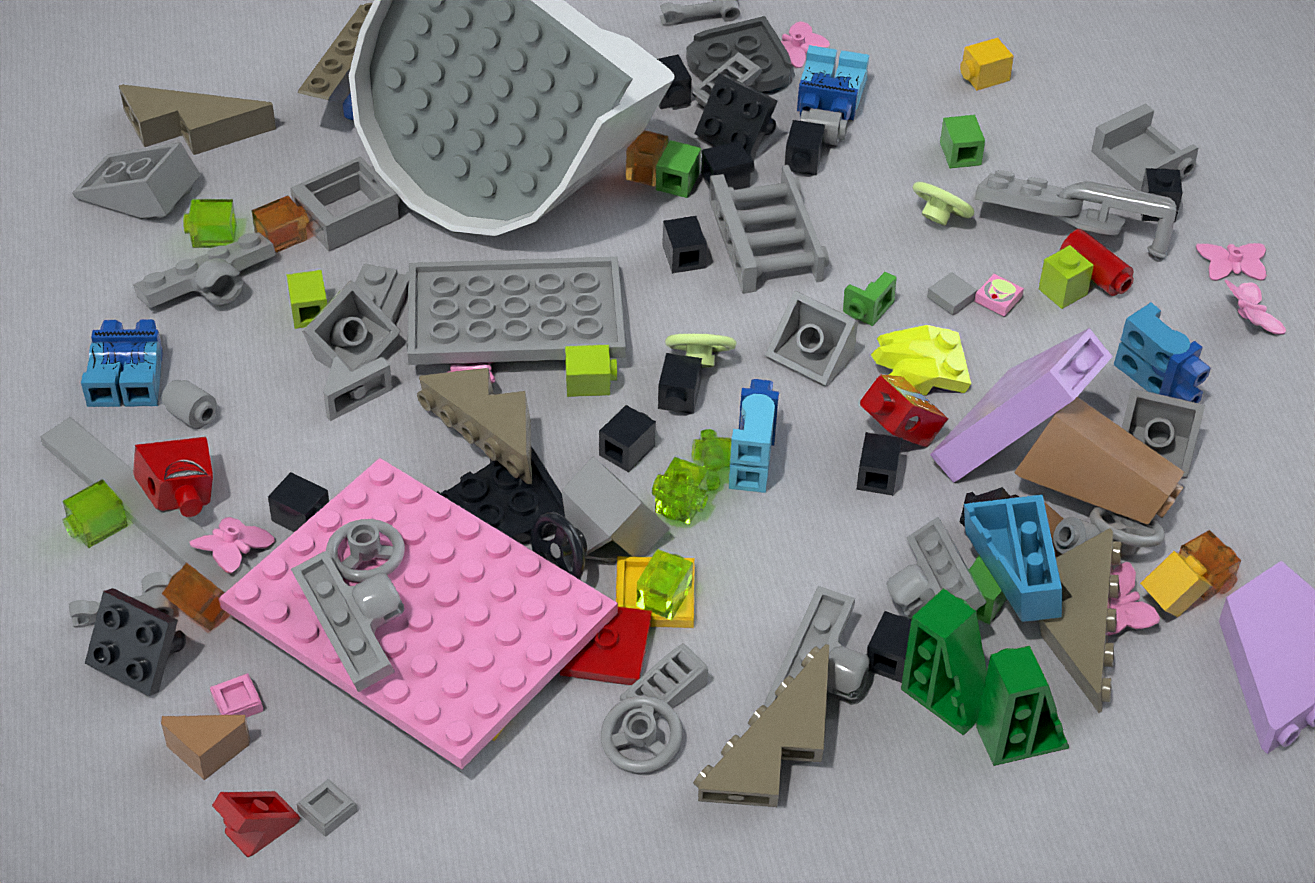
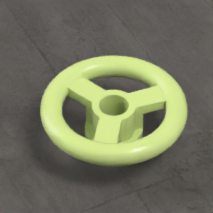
[912,182,974,226]
[665,334,737,368]

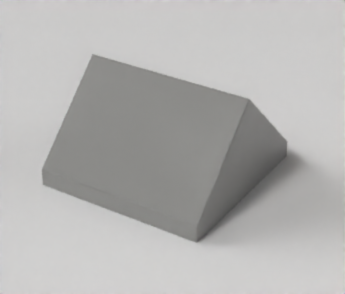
[302,280,401,372]
[765,291,858,386]
[1122,388,1205,477]

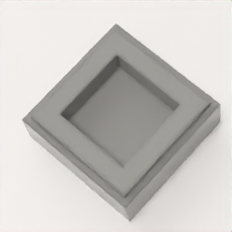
[927,272,978,315]
[296,779,357,837]

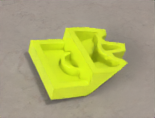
[870,325,971,396]

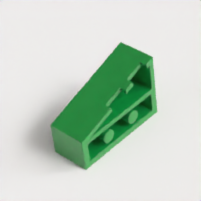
[901,588,987,736]
[976,646,1070,766]

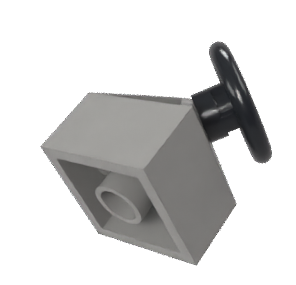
[531,456,670,580]

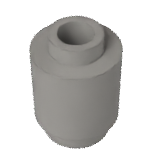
[800,108,847,145]
[162,380,217,428]
[1053,517,1101,554]

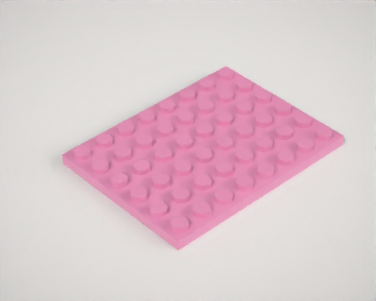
[219,458,618,769]

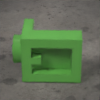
[843,271,897,326]

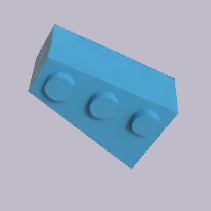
[964,494,1062,622]

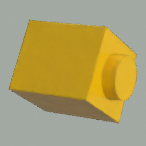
[960,37,1014,91]
[1140,551,1212,617]

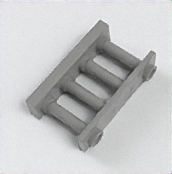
[709,165,829,294]

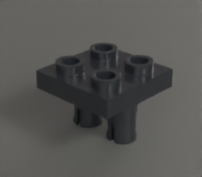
[694,73,778,160]
[85,588,186,696]

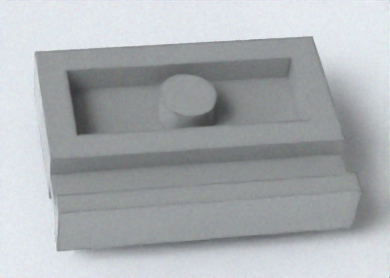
[355,264,409,324]

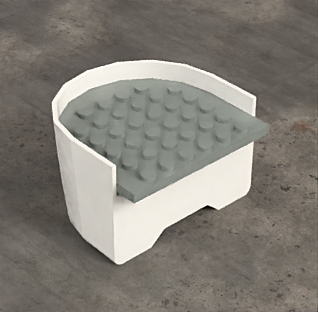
[349,0,674,236]

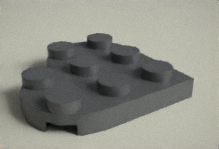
[686,16,791,92]

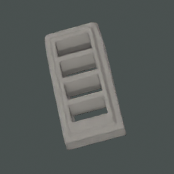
[691,52,762,108]
[620,643,708,720]

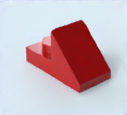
[212,791,301,857]

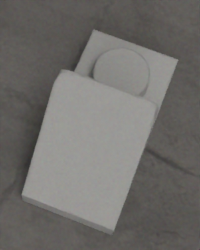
[323,356,392,421]

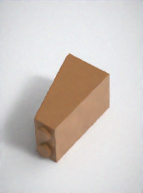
[1014,397,1185,525]

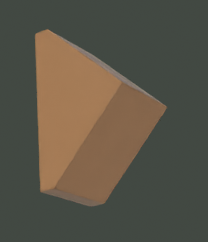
[161,715,250,780]

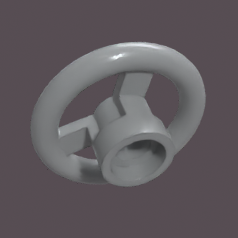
[1090,506,1165,555]
[326,519,405,582]
[601,696,682,773]

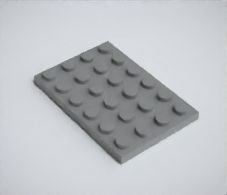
[408,256,626,365]

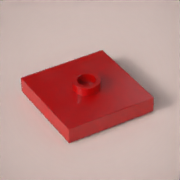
[560,606,652,685]

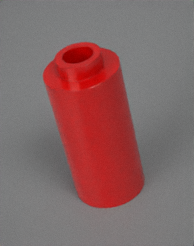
[1060,229,1134,296]

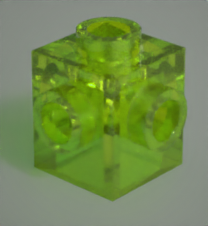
[651,457,709,525]

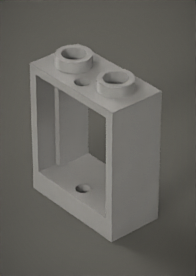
[290,156,400,251]

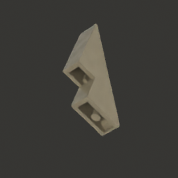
[298,3,372,101]
[119,84,276,155]
[417,368,532,484]
[1039,528,1122,713]
[693,644,829,807]

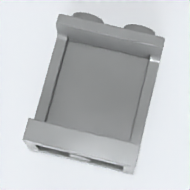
[1091,103,1199,191]

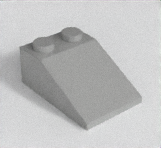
[72,142,200,218]

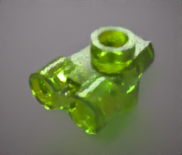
[691,429,732,491]

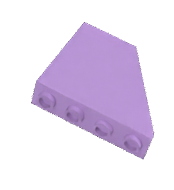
[930,328,1113,483]
[1219,561,1315,754]

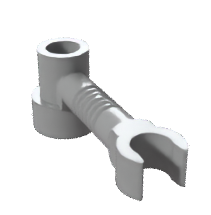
[659,0,740,26]
[69,572,175,627]

